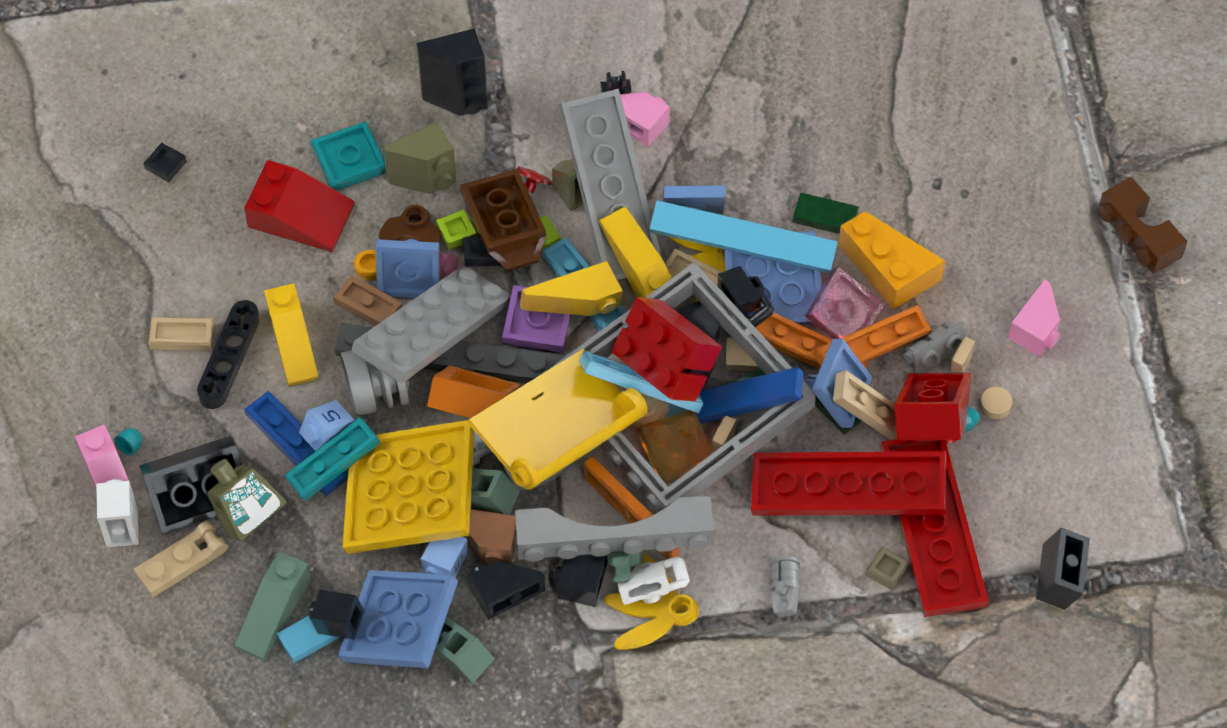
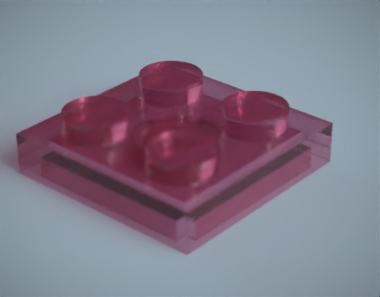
[805,266,885,339]

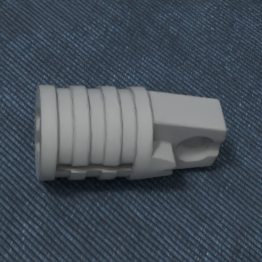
[770,555,800,617]

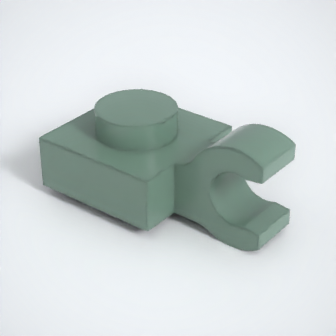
[607,550,646,582]

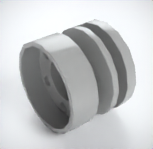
[340,350,409,417]

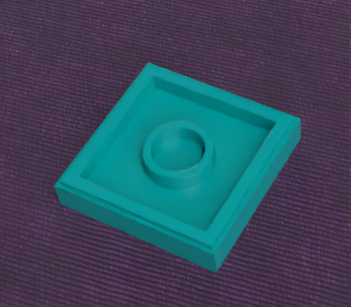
[310,121,386,191]

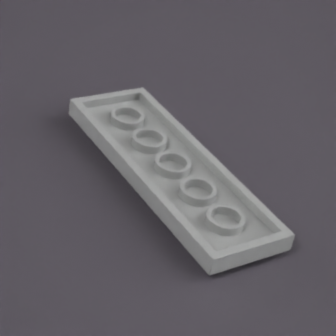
[558,89,662,280]
[351,265,511,383]

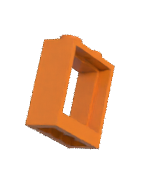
[427,365,521,419]

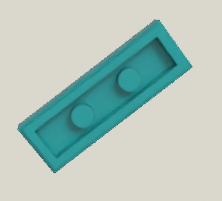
[284,417,381,501]

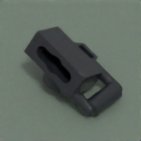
[717,266,774,328]

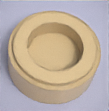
[980,387,1013,419]

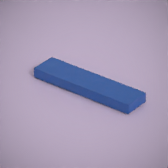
[689,367,804,425]
[244,391,348,497]

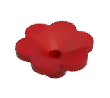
[518,166,552,193]

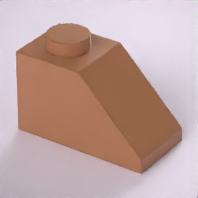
[464,509,517,564]

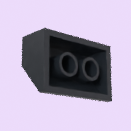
[416,28,488,116]
[139,436,242,534]

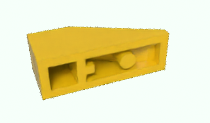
[598,206,672,298]
[519,261,623,316]
[264,283,319,387]

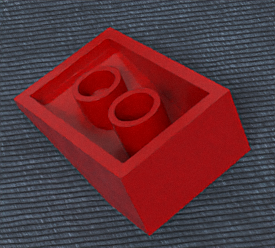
[244,160,355,253]
[894,372,972,444]

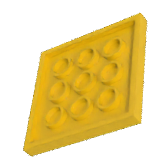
[342,420,475,554]

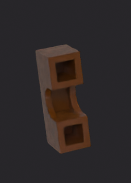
[1098,177,1188,274]

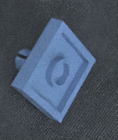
[663,185,726,214]
[376,239,440,298]
[805,339,872,428]

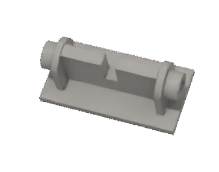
[903,321,965,373]

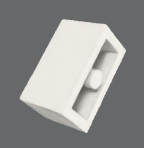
[96,479,139,547]

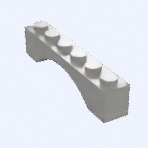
[515,495,715,562]

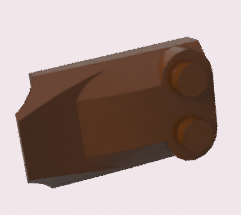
[460,168,547,271]

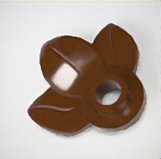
[379,205,441,243]

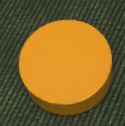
[354,249,377,281]

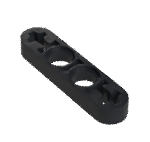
[197,300,260,409]

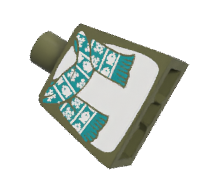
[208,459,287,542]

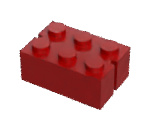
[611,297,722,402]

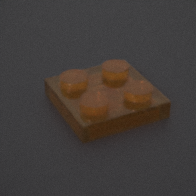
[636,410,714,485]

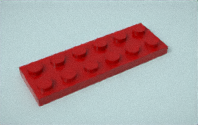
[880,439,989,617]
[751,451,946,516]

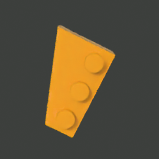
[838,211,946,310]

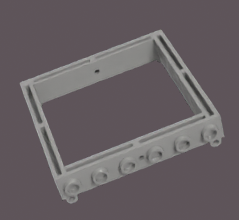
[547,262,816,513]

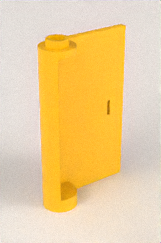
[468,349,648,490]

